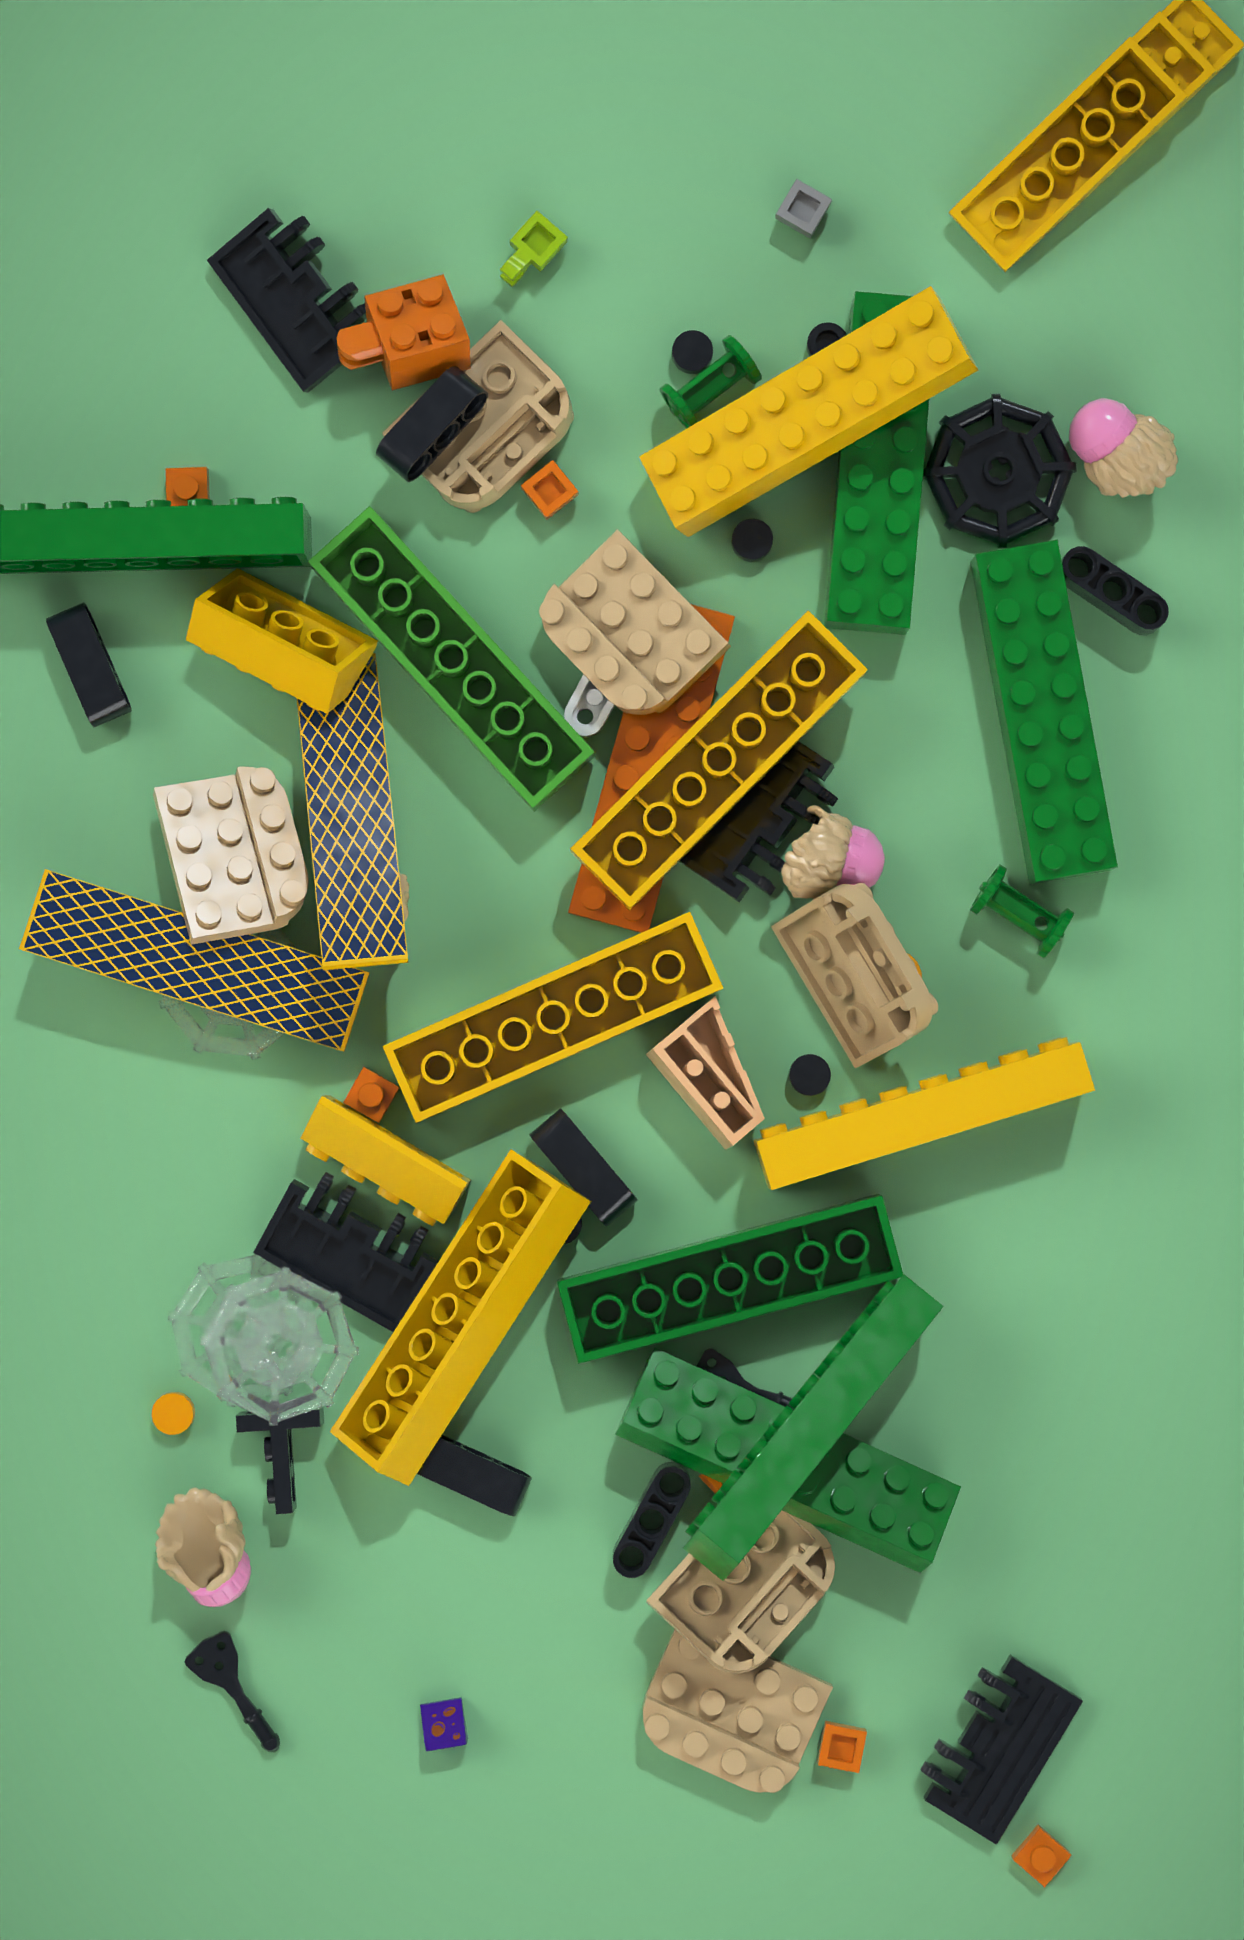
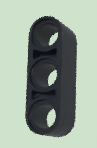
[376,366,488,482]
[1061,546,1169,635]
[46,602,132,728]
[529,1108,638,1227]
[417,1434,532,1516]
[613,1462,691,1578]

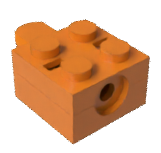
[337,274,471,391]

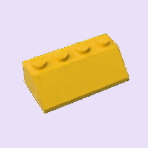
[186,568,378,714]
[300,1095,471,1226]

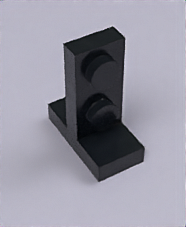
[236,1406,324,1514]

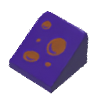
[420,1697,468,1751]

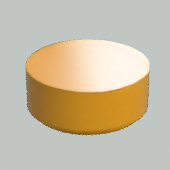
[152,1392,195,1435]

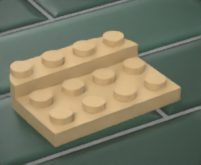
[382,320,574,513]
[539,529,731,715]
[153,766,309,945]
[771,883,938,1069]
[646,1510,835,1674]
[643,1629,833,1793]

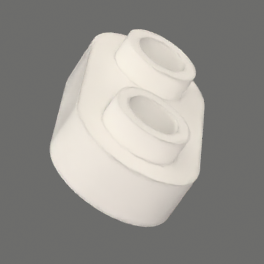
[564,674,615,738]

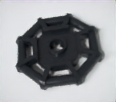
[923,394,1077,548]

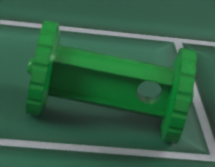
[659,335,762,429]
[970,864,1074,959]

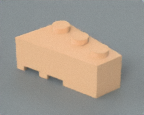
[646,996,765,1150]

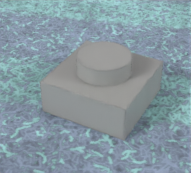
[775,179,832,239]

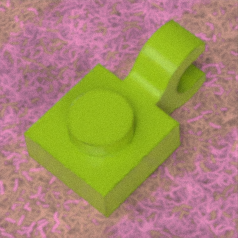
[500,211,568,287]

